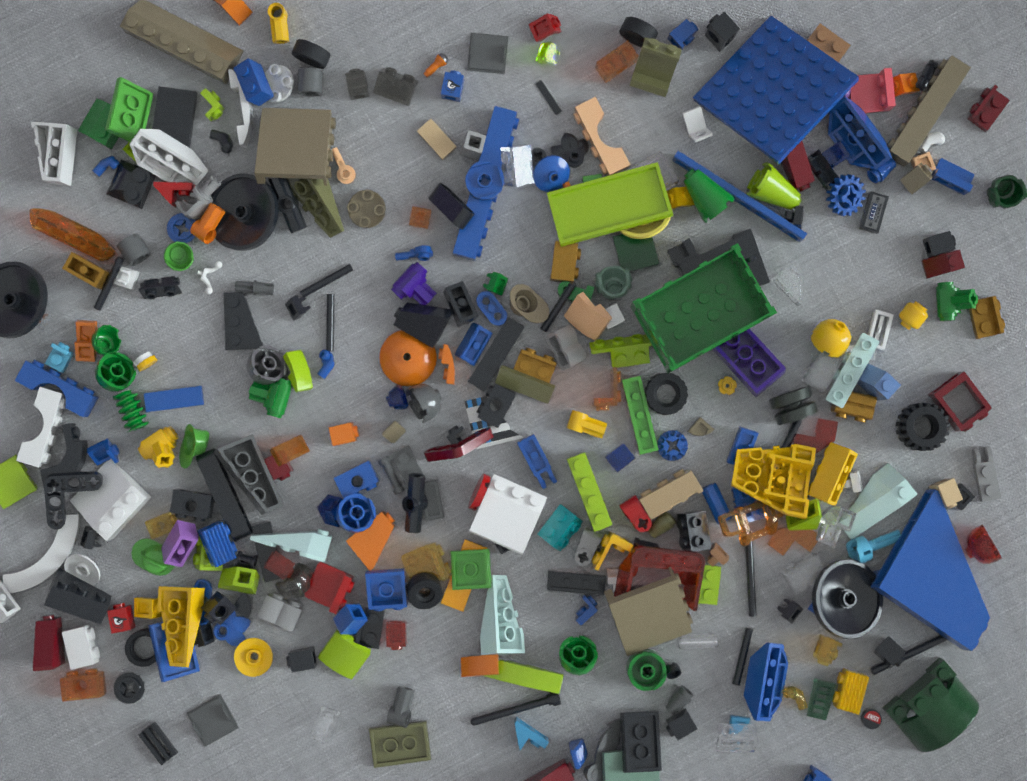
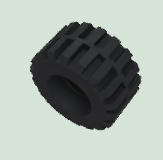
[895,403,950,451]

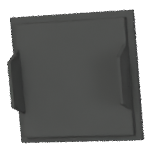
[467,33,509,74]
[187,694,239,746]

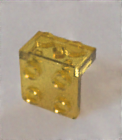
[401,541,452,582]

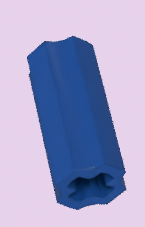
[702,482,732,524]

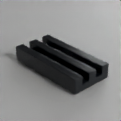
[138,722,178,765]

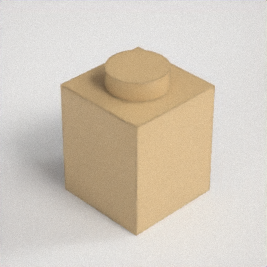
[929,478,963,509]

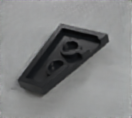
[224,292,263,350]

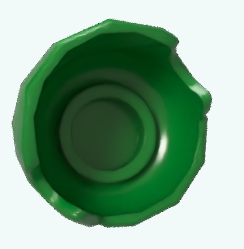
[91,325,122,356]

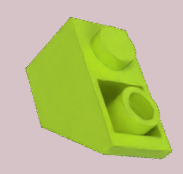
[218,567,260,595]

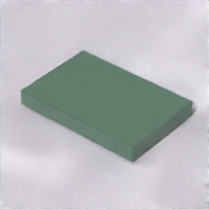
[602,750,660,781]

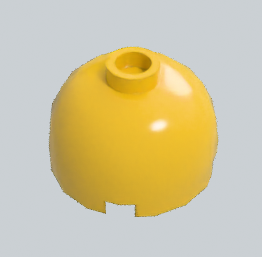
[811,319,851,357]

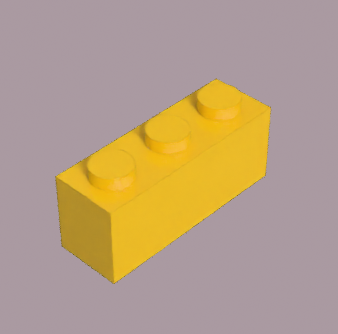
[808,442,858,507]

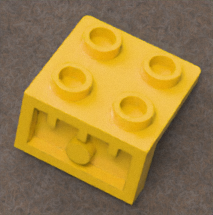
[591,531,633,571]

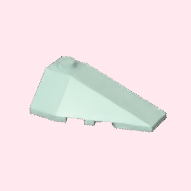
[839,463,917,540]

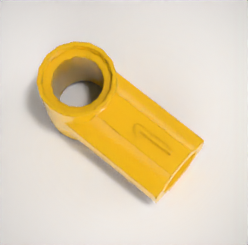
[268,3,290,44]
[566,410,607,439]

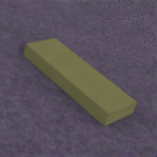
[495,365,555,404]

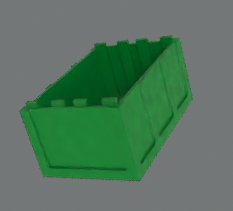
[630,243,777,374]

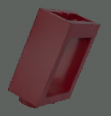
[928,371,992,432]

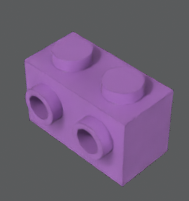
[161,520,199,567]

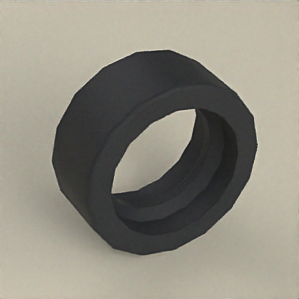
[619,17,658,47]
[292,39,331,69]
[125,628,156,667]

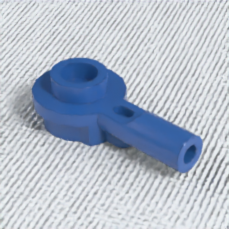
[395,245,433,261]

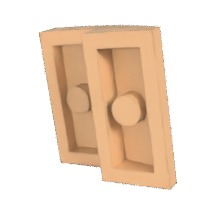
[564,292,612,340]

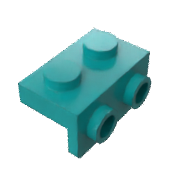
[537,504,583,551]

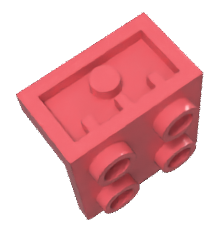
[850,68,896,113]

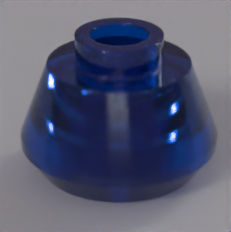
[386,385,409,410]

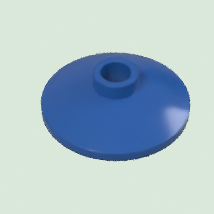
[533,155,570,192]

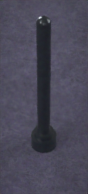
[470,692,561,726]

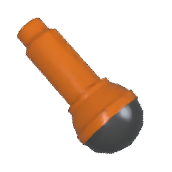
[423,53,448,77]

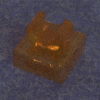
[409,206,432,229]

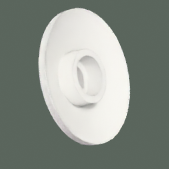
[64,554,100,586]

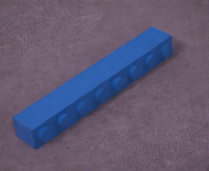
[453,106,519,261]

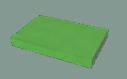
[105,77,154,142]

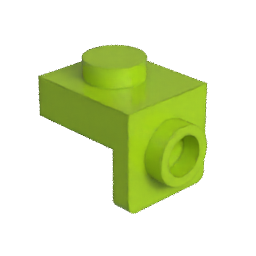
[200,88,225,121]

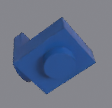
[87,438,120,466]

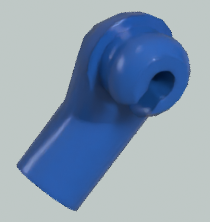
[92,156,120,177]
[317,350,335,379]

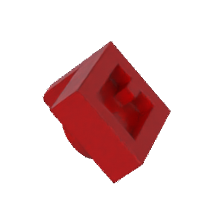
[528,13,562,42]

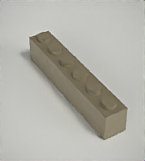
[887,55,971,167]

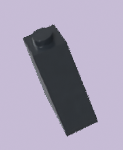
[393,302,454,348]

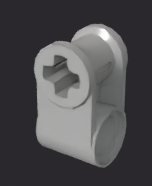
[574,528,603,566]

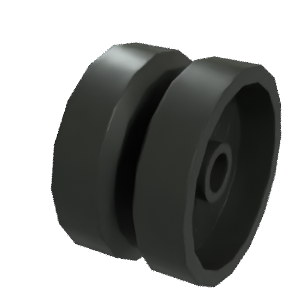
[769,386,818,425]

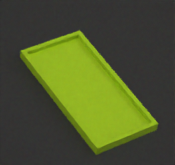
[547,162,673,247]

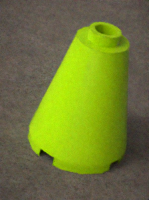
[746,162,801,210]

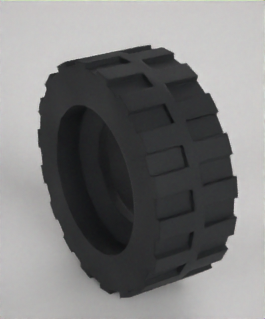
[645,373,688,415]

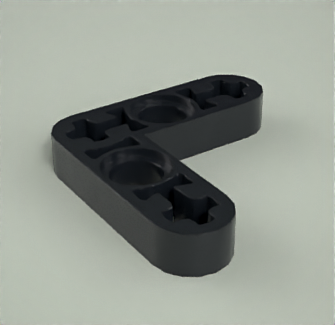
[44,471,103,530]

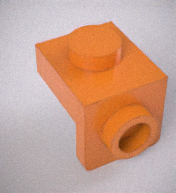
[893,73,920,97]

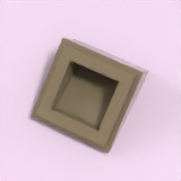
[382,421,406,443]

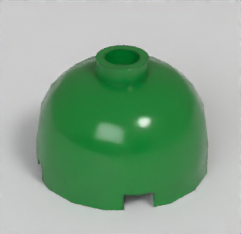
[95,352,136,392]
[559,635,598,676]

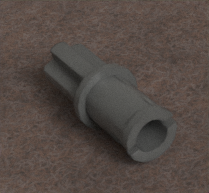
[235,280,274,295]

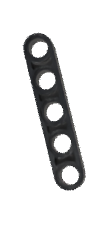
[196,448,253,542]

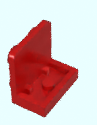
[305,562,355,614]

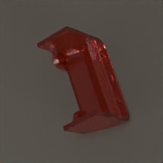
[614,546,705,611]

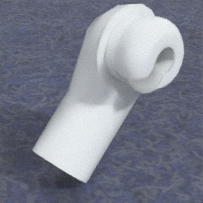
[918,132,945,153]

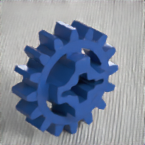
[826,174,866,216]

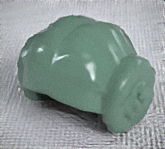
[595,266,632,300]

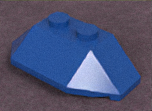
[828,96,892,170]
[744,642,788,721]

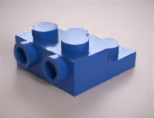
[365,568,408,611]

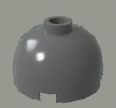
[406,384,442,423]

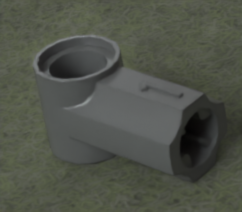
[387,686,415,728]

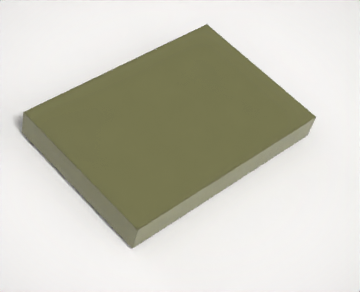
[369,720,432,768]

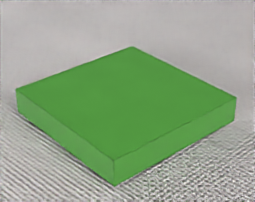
[451,549,492,590]

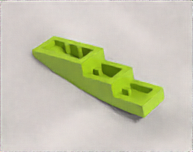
[484,659,564,694]

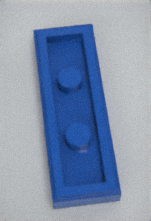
[144,386,204,412]

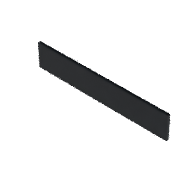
[536,80,562,115]

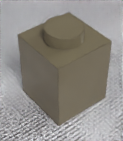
[900,163,933,194]

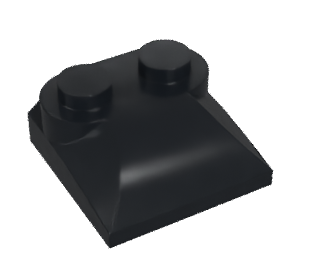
[106,160,156,209]

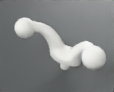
[197,261,222,294]

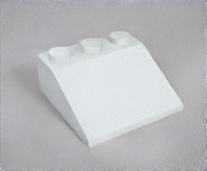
[70,459,152,541]
[469,474,547,555]

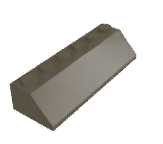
[120,0,244,84]

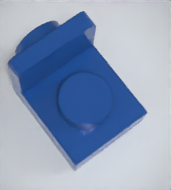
[575,594,598,626]

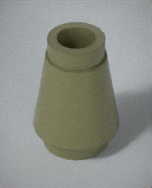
[648,511,676,539]

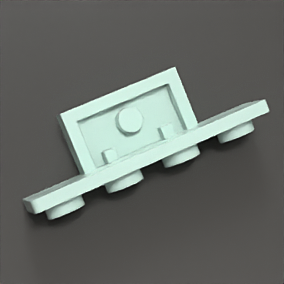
[826,333,879,408]

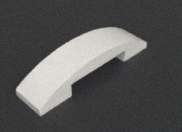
[228,69,253,149]

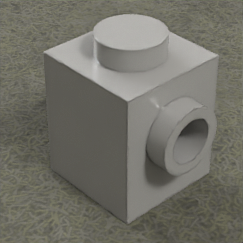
[459,130,486,161]

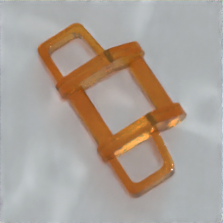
[718,501,785,547]

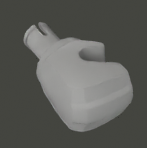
[175,176,221,220]

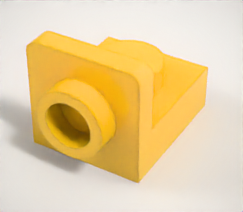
[134,597,162,619]

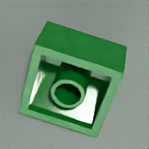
[78,98,119,150]

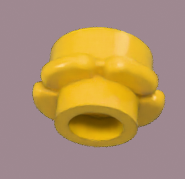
[718,376,737,395]

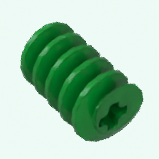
[113,390,149,433]

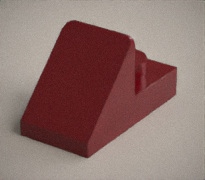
[921,250,965,279]

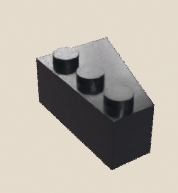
[44,568,112,624]

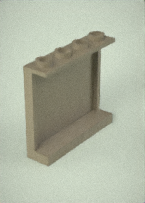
[254,108,336,186]
[604,567,693,656]

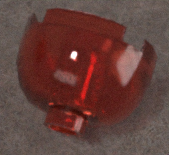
[965,524,1003,564]

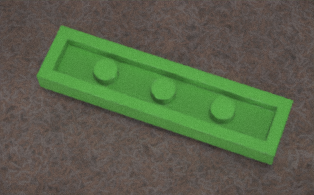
[621,376,659,455]

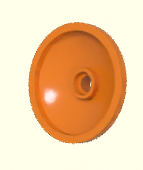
[379,330,437,386]

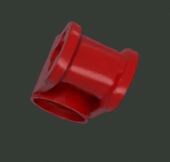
[619,495,652,532]

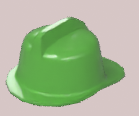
[179,424,209,469]
[131,538,175,576]

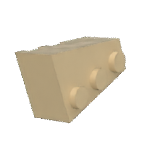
[638,469,703,520]

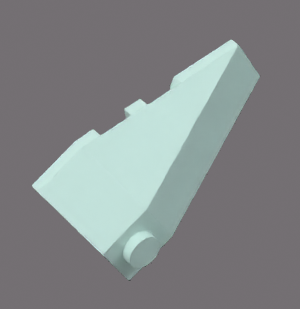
[250,529,332,562]
[480,575,525,655]

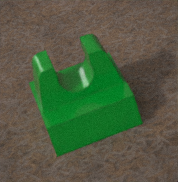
[483,272,509,296]

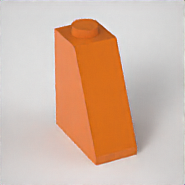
[346,511,395,571]

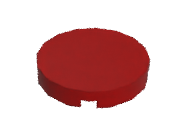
[468,473,491,511]

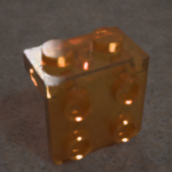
[592,367,621,411]

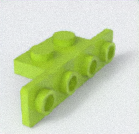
[589,334,652,368]

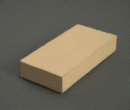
[417,119,457,160]

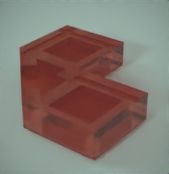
[794,418,838,454]

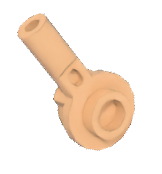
[332,147,356,184]

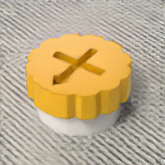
[133,351,157,371]

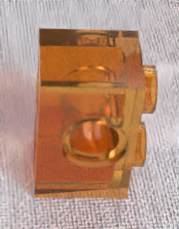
[595,41,639,83]
[60,668,106,702]

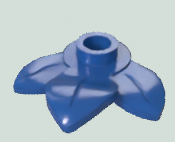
[213,611,251,646]

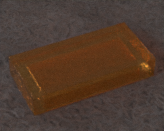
[270,435,310,467]

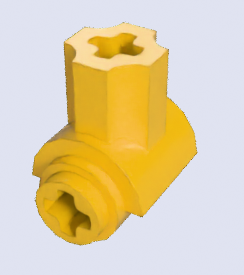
[138,426,179,468]

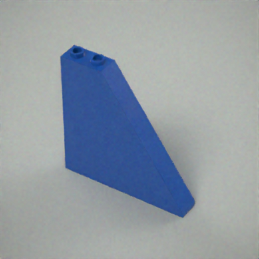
[871,489,990,651]

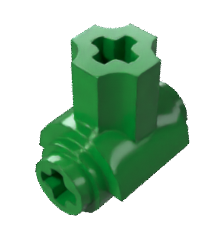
[936,282,978,321]
[249,378,293,418]

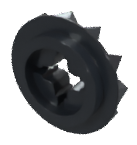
[114,672,145,704]

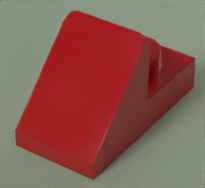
[153,182,195,208]

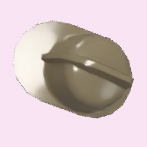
[509,284,549,323]

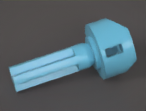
[846,530,901,563]

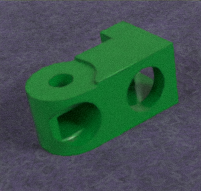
[557,281,595,302]

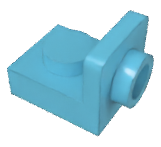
[45,342,74,373]

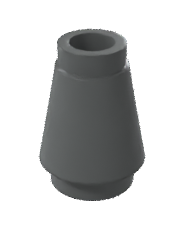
[666,685,693,714]

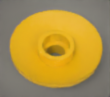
[234,638,273,677]

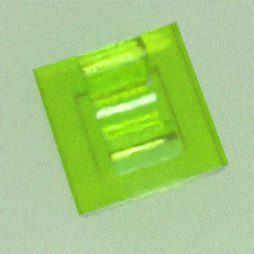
[535,42,561,65]

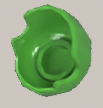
[164,241,194,271]

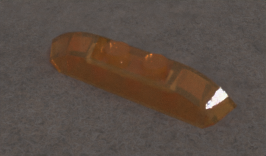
[29,208,116,261]

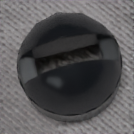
[666,662,682,679]

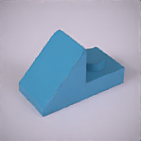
[515,717,549,750]

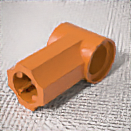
[190,203,225,244]

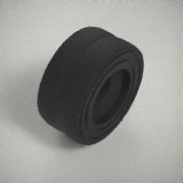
[406,572,443,609]

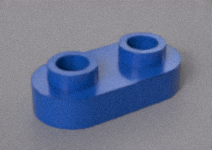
[476,291,507,326]

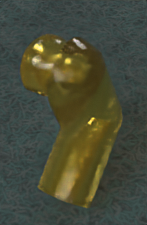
[783,686,808,710]

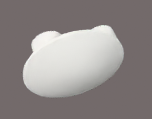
[265,64,294,103]

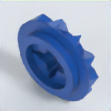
[167,213,195,243]
[657,430,688,461]

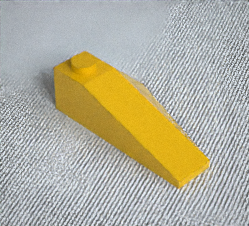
[157,586,205,667]

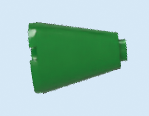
[683,168,735,223]

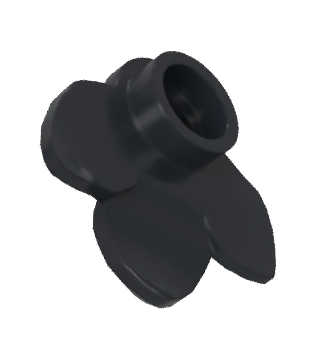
[551,133,589,168]

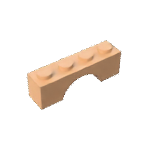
[573,96,631,176]

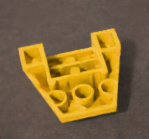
[731,444,816,519]

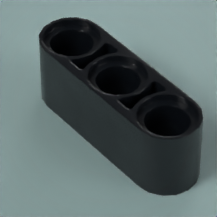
[428,183,475,230]

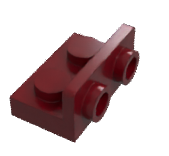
[967,85,1010,132]

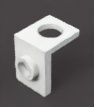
[682,106,713,142]

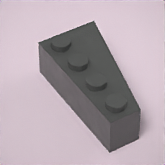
[214,434,284,515]

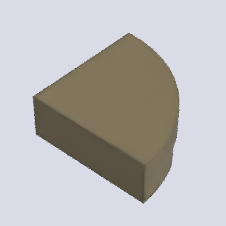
[687,417,715,436]

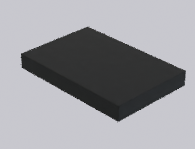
[153,86,198,148]
[620,711,662,773]

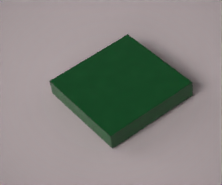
[612,234,659,272]

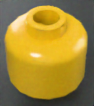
[899,301,928,330]

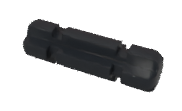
[916,60,938,91]

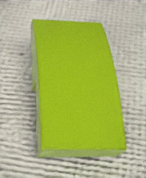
[283,350,313,392]

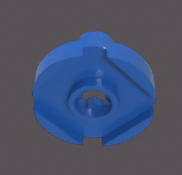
[465,161,504,200]

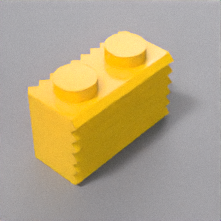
[832,668,869,715]

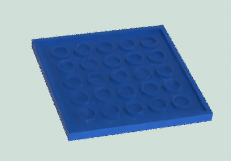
[693,16,859,164]

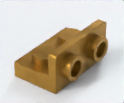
[969,296,1005,339]
[514,347,557,383]

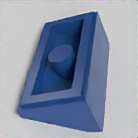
[454,322,493,366]

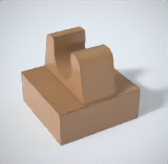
[707,542,729,567]

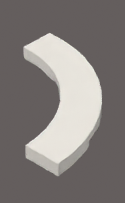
[3,514,81,593]

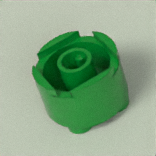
[626,649,667,691]

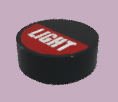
[861,709,882,729]

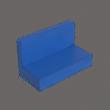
[932,158,974,195]

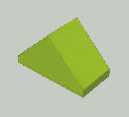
[785,498,822,530]

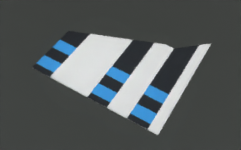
[464,396,524,449]

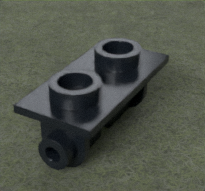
[808,149,839,191]
[139,276,182,299]

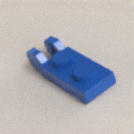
[517,434,557,489]

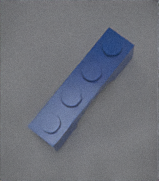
[15,359,99,417]

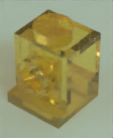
[145,512,177,539]
[813,634,843,667]

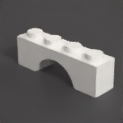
[16,387,66,468]

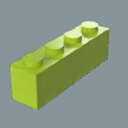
[566,452,613,532]

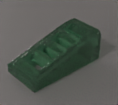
[807,678,836,720]

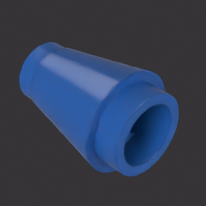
[867,158,896,184]

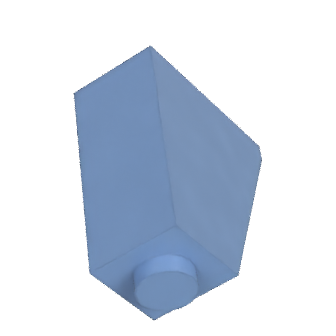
[857,364,901,400]

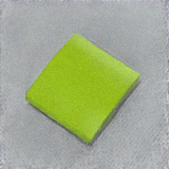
[0,455,38,509]
[318,630,371,680]

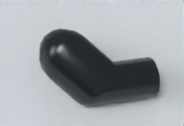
[209,129,233,153]

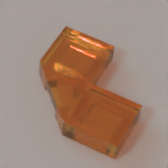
[767,527,821,556]

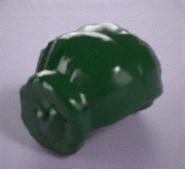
[987,175,1027,209]

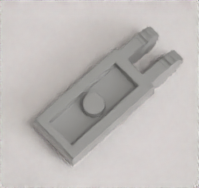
[972,446,1001,502]

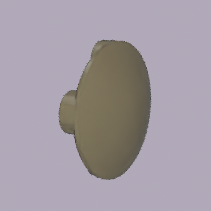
[347,189,386,228]

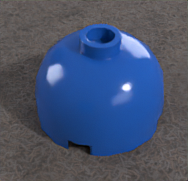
[336,493,376,533]

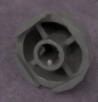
[247,345,287,385]

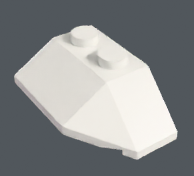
[130,129,208,185]

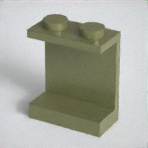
[629,37,682,97]

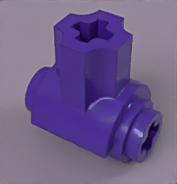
[391,262,437,305]

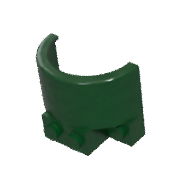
[882,658,979,752]

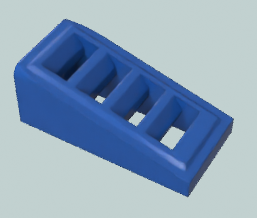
[568,738,588,770]

